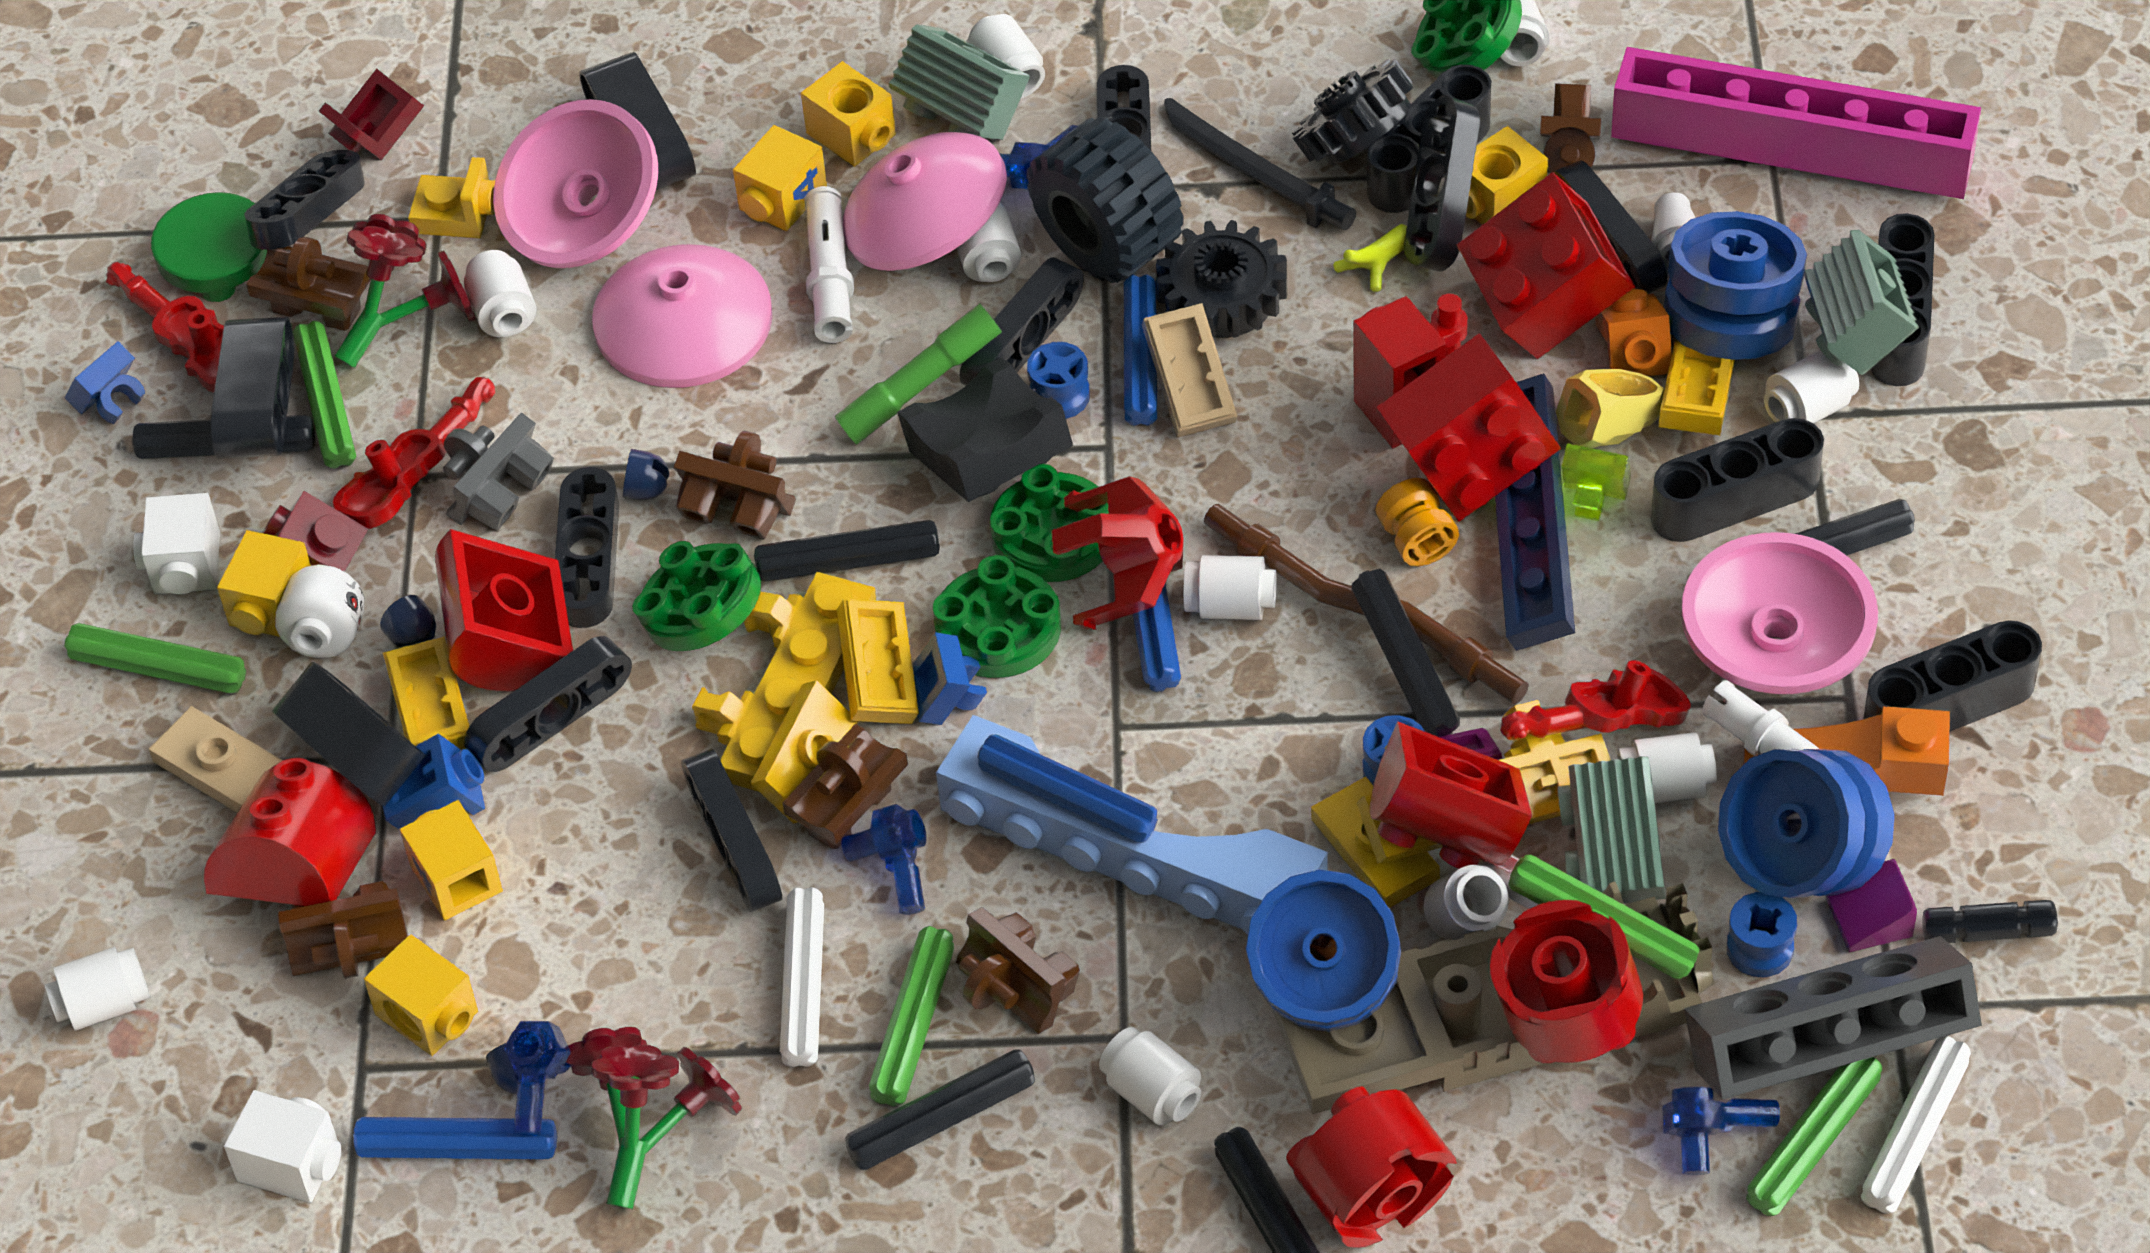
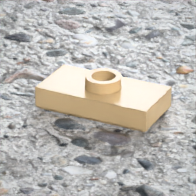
[1142,303,1237,438]
[149,706,283,813]

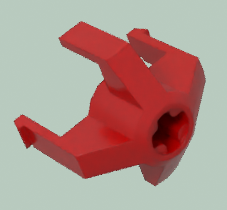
[1052,476,1184,630]

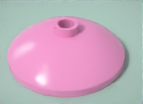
[493,99,658,268]
[843,132,1007,271]
[592,244,772,388]
[1681,532,1878,694]

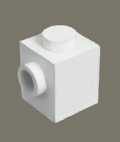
[133,493,220,594]
[224,1090,341,1203]

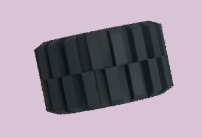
[1026,117,1184,283]

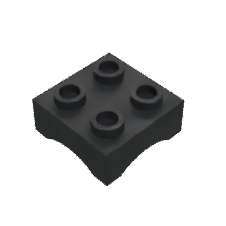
[897,357,1073,502]

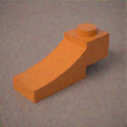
[1743,706,1950,796]

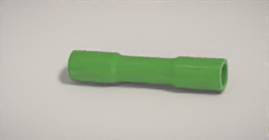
[835,303,1002,445]

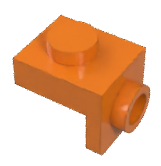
[1595,289,1672,376]

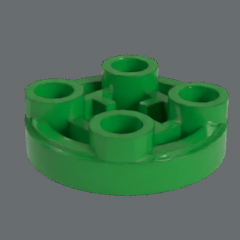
[1411,0,1522,79]
[151,192,267,302]
[990,464,1109,582]
[632,541,761,651]
[932,555,1061,678]

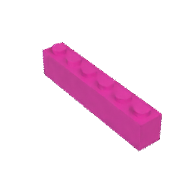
[1611,47,1981,199]

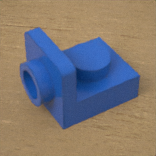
[383,733,485,830]

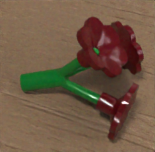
[335,214,476,369]
[563,1027,742,1210]

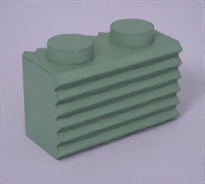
[889,24,1030,140]
[1804,230,1919,375]
[1558,756,1666,903]

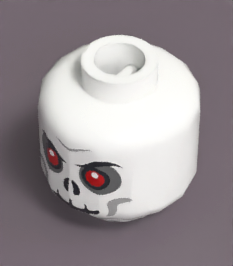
[275,565,364,659]

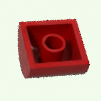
[435,529,573,691]
[1370,721,1532,869]
[204,758,376,906]

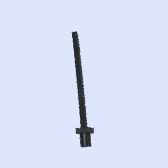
[1164,98,1356,230]

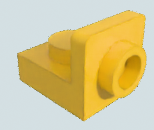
[408,157,495,239]

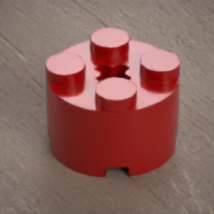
[1490,900,1643,1063]
[1286,1086,1456,1248]

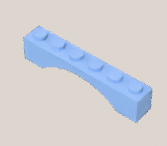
[936,715,1328,935]

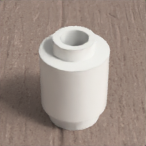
[967,14,1045,99]
[957,203,1021,282]
[464,250,537,337]
[1764,351,1859,423]
[1184,555,1277,620]
[1617,732,1717,803]
[1424,865,1509,941]
[45,947,151,1031]
[1099,1027,1201,1125]

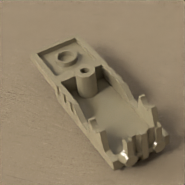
[1272,882,1714,1114]

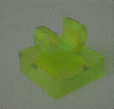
[1561,443,1631,521]

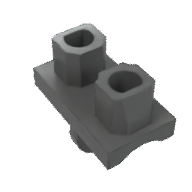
[443,412,554,531]

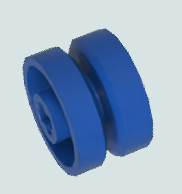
[1663,211,1807,360]
[1718,749,1895,898]
[1246,869,1401,1032]

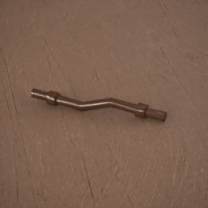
[1204,504,1529,704]

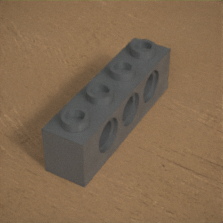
[1684,936,1982,1100]

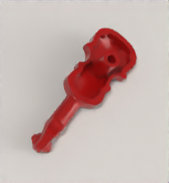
[106,262,224,393]
[333,377,495,530]
[1500,660,1691,741]

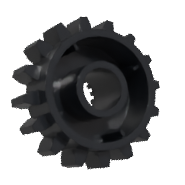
[1292,59,1413,165]
[1156,220,1288,338]

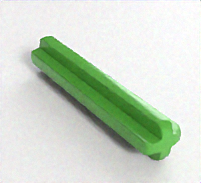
[293,320,356,469]
[64,623,246,694]
[1508,855,1699,979]
[869,926,955,1107]
[1746,1057,1882,1217]

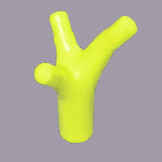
[1333,224,1407,292]

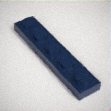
[1495,373,1576,651]

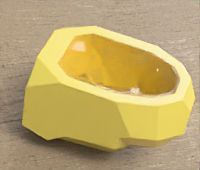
[1556,369,1664,449]

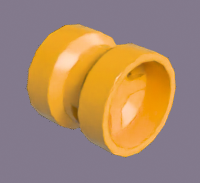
[1375,478,1460,567]

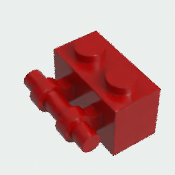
[1353,293,1468,449]

